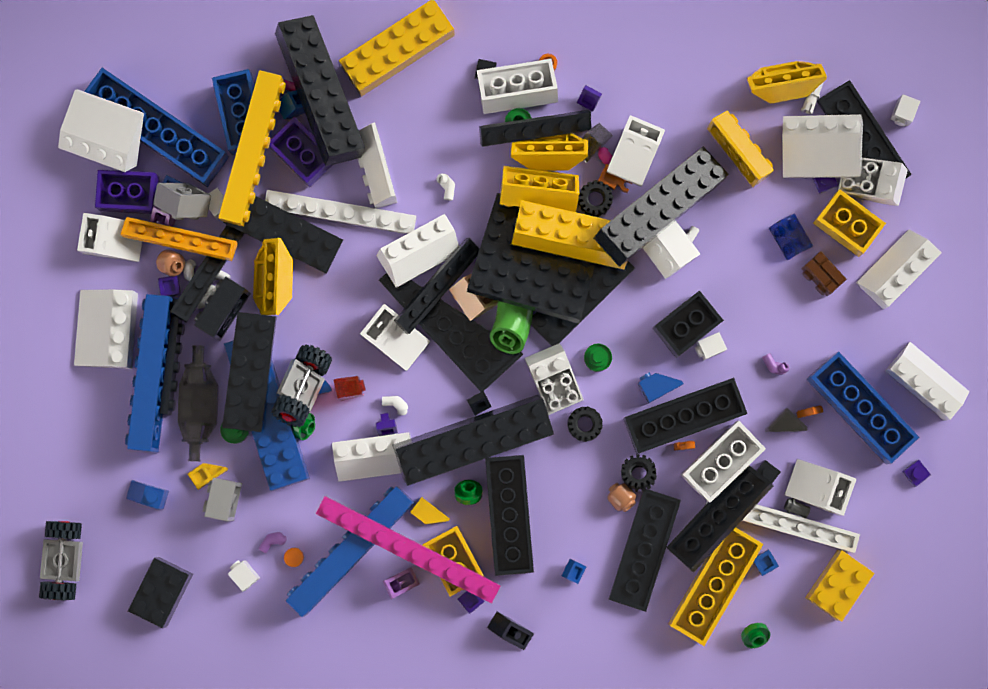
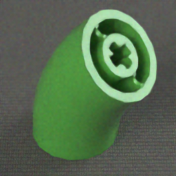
[490,301,533,354]

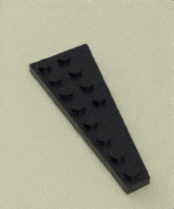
[379,273,523,392]

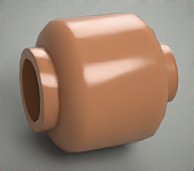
[156,249,185,276]
[607,483,636,512]

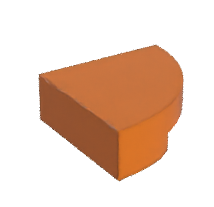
[796,405,824,418]
[673,441,695,451]

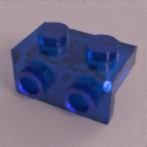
[769,213,813,260]

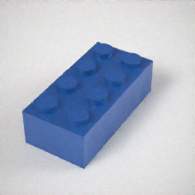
[212,69,255,155]

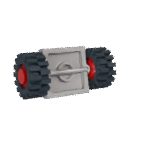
[271,344,332,427]
[39,521,83,600]

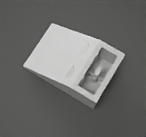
[606,115,665,187]
[838,158,908,206]
[77,213,143,262]
[360,304,430,371]
[525,343,584,415]
[784,459,856,516]

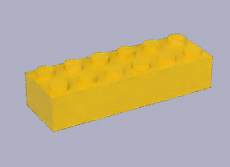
[339,0,455,97]
[511,200,627,270]
[668,527,763,646]

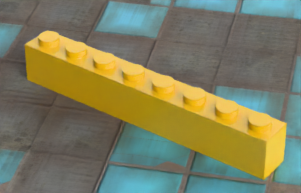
[218,70,286,227]

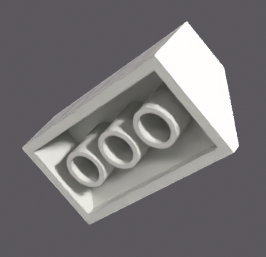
[477,59,558,114]
[358,122,397,209]
[376,214,459,288]
[643,221,700,279]
[856,229,942,309]
[885,342,970,421]
[680,421,766,503]
[332,432,411,482]

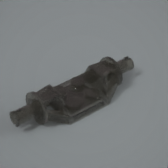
[178,345,219,462]

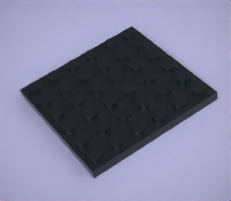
[467,193,596,323]

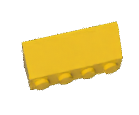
[707,111,774,187]
[500,166,579,212]

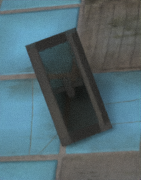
[582,123,613,163]
[765,408,807,432]

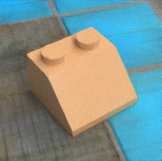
[449,274,498,321]

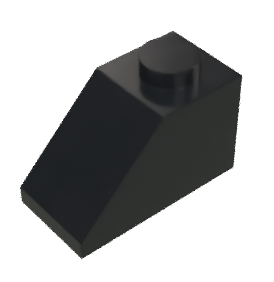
[487,611,534,650]

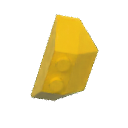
[747,61,827,104]
[511,133,588,171]
[253,238,293,316]

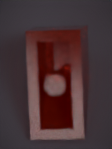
[333,376,366,401]

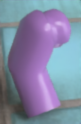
[762,353,790,375]
[258,532,287,553]

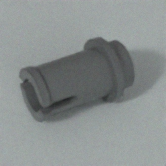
[784,498,810,518]

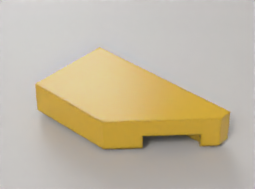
[188,463,228,490]
[410,497,450,524]

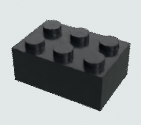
[194,276,251,341]
[652,290,724,358]
[128,557,193,628]

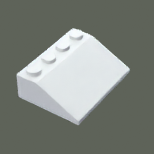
[58,89,144,172]
[782,115,863,178]
[74,289,138,369]

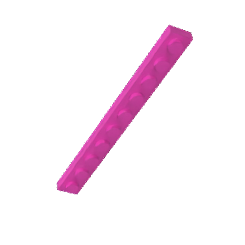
[315,496,501,604]

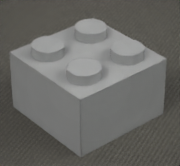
[153,183,211,220]
[203,478,242,521]

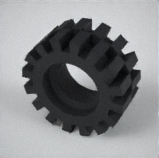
[578,180,613,217]
[568,406,603,442]
[621,454,657,492]

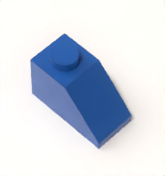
[279,90,305,120]
[637,372,684,404]
[126,480,169,509]

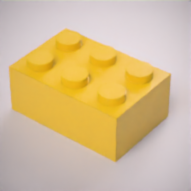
[813,189,886,257]
[422,526,485,597]
[805,550,875,622]

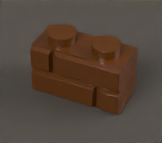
[801,251,847,296]

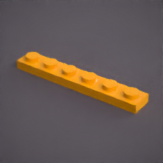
[121,217,237,261]

